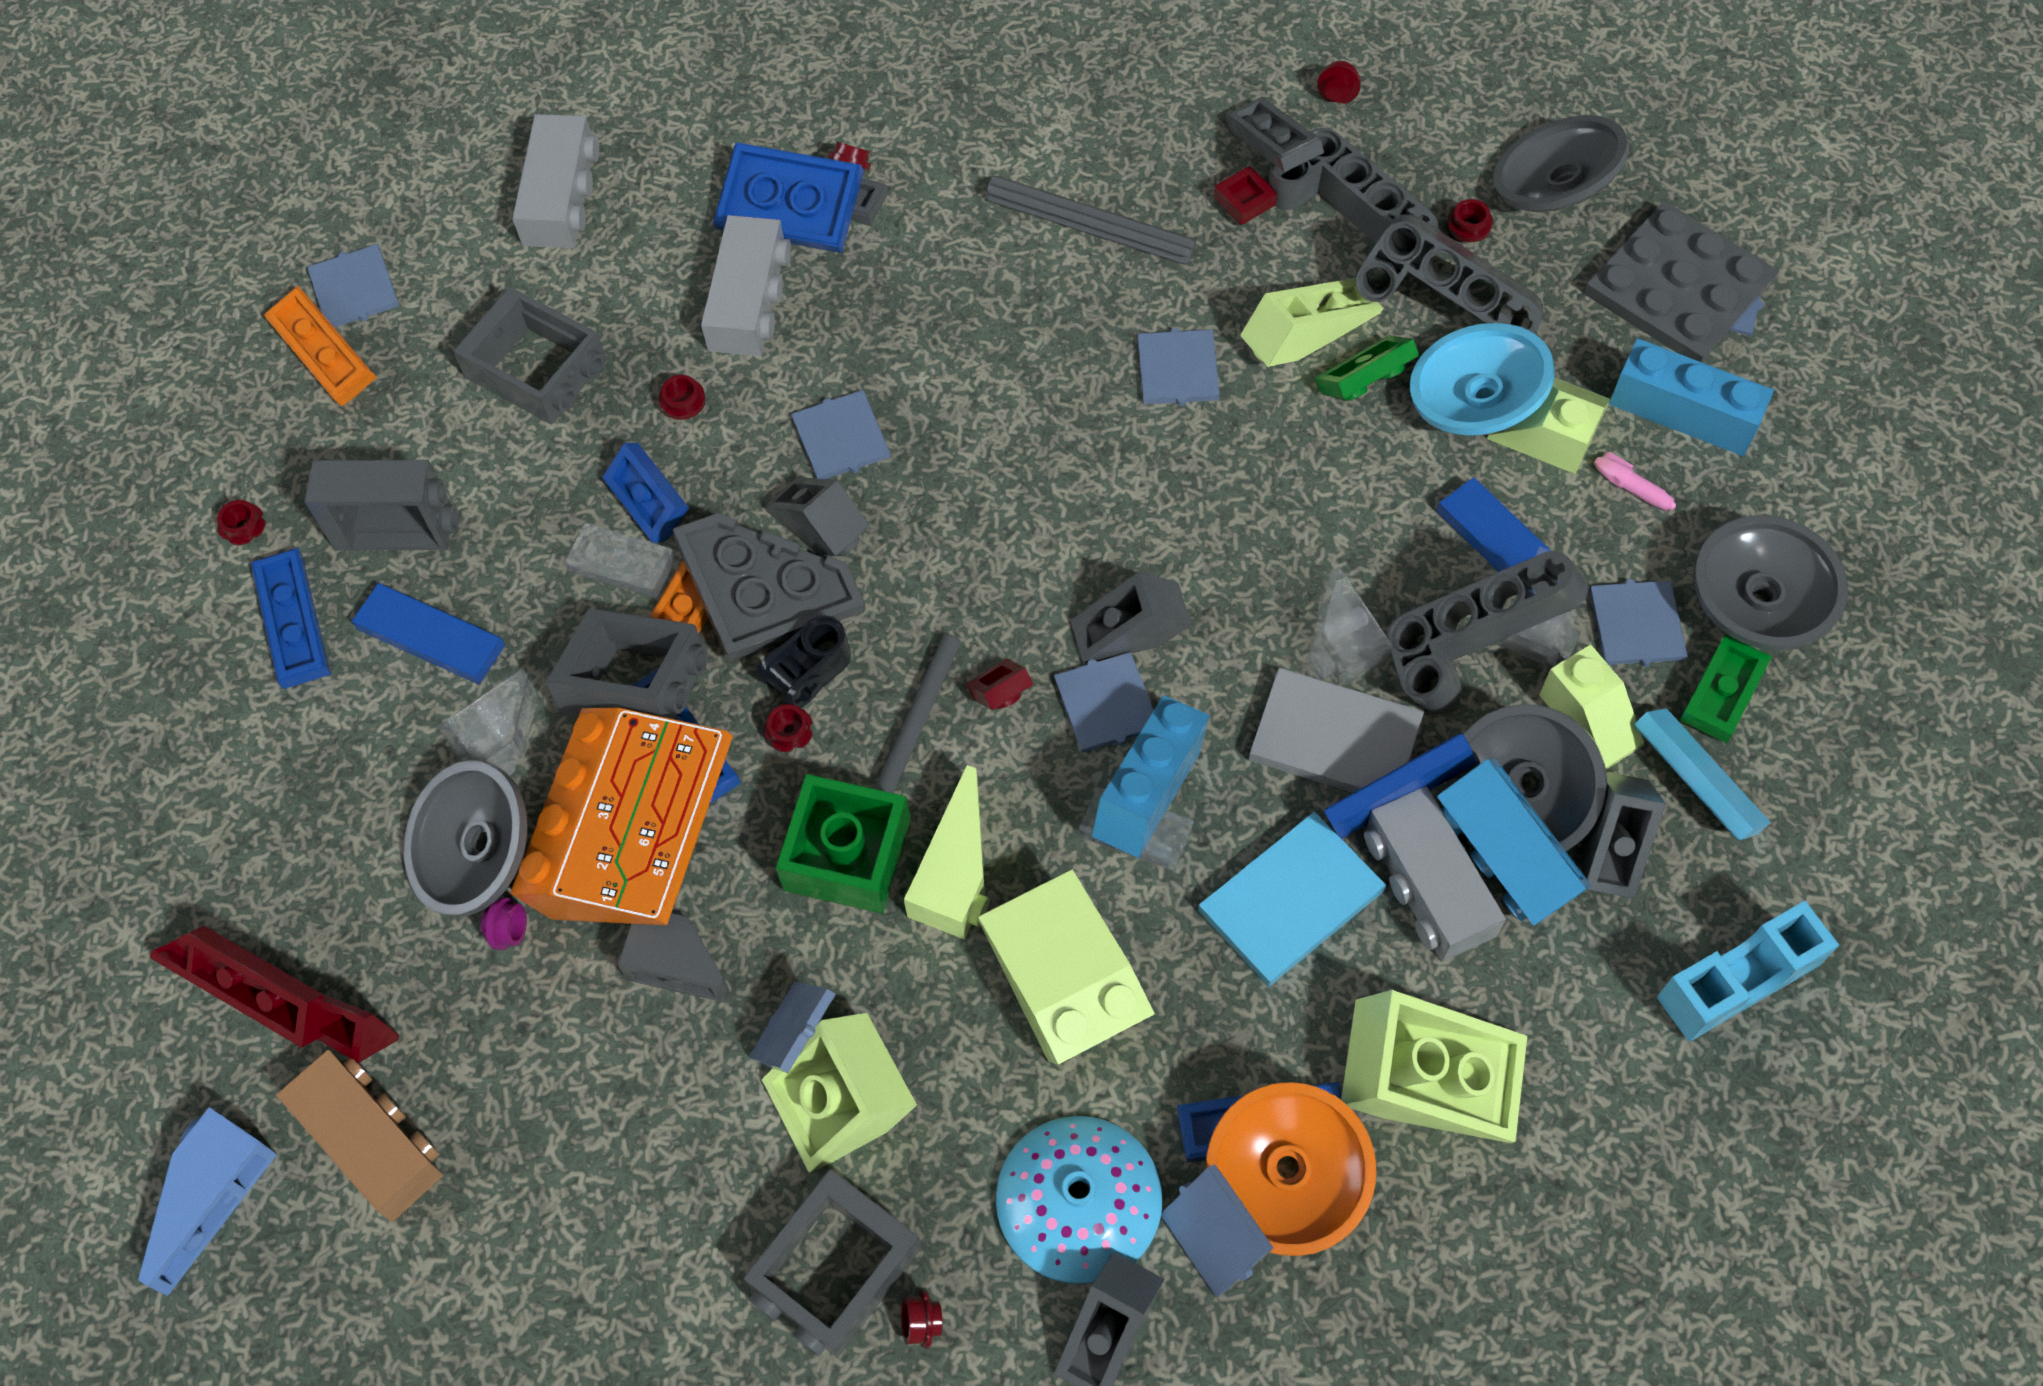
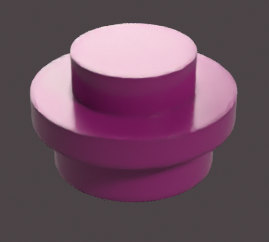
[481,897,527,950]

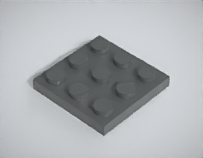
[1584,201,1779,363]

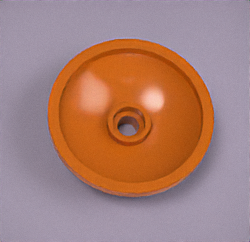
[1206,1082,1377,1256]

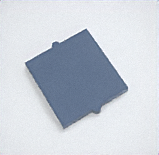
[307,244,400,327]
[1137,328,1220,406]
[791,390,891,479]
[1589,579,1688,667]
[1054,652,1154,753]
[749,981,836,1073]
[1161,1164,1273,1298]

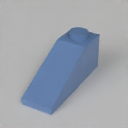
[138,1107,277,1296]

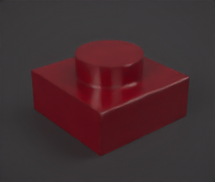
[1214,166,1277,226]
[965,658,1034,710]

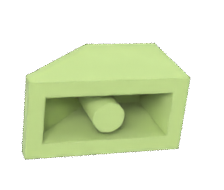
[1539,644,1644,769]

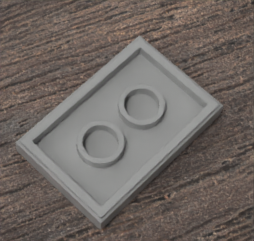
[1248,668,1424,793]

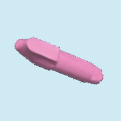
[1594,452,1676,511]

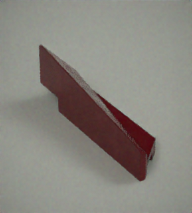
[150,926,399,1063]

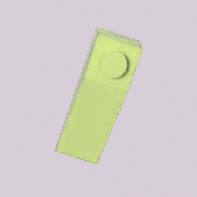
[1240,278,1384,367]
[904,765,990,940]

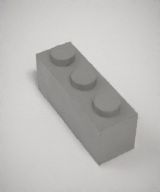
[512,114,599,248]
[701,215,791,356]
[1364,786,1506,962]

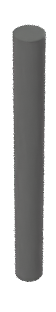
[874,634,961,793]

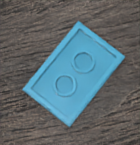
[1198,811,1386,988]

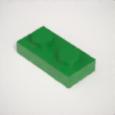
[1315,335,1419,401]
[1680,634,1772,743]

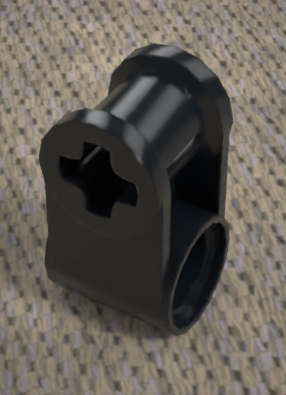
[757,615,852,709]

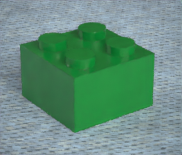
[776,774,911,914]

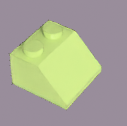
[761,1013,917,1173]

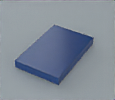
[713,142,864,253]

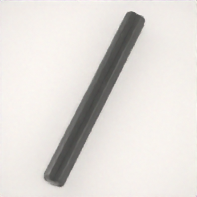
[986,176,1196,264]

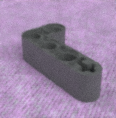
[1268,128,1438,249]
[1356,215,1543,333]
[1387,551,1588,714]

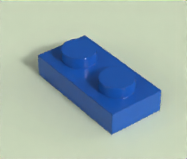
[602,442,689,543]

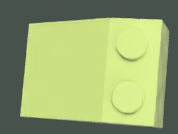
[977,869,1155,1064]
[1341,990,1527,1143]

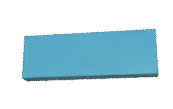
[1635,708,1771,841]

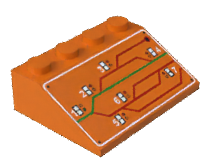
[510,708,733,925]

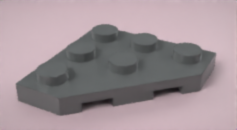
[673,513,865,662]

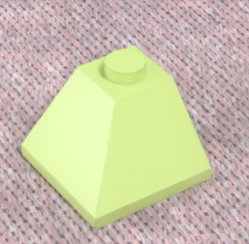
[1487,377,1610,474]

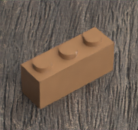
[276,1049,444,1222]

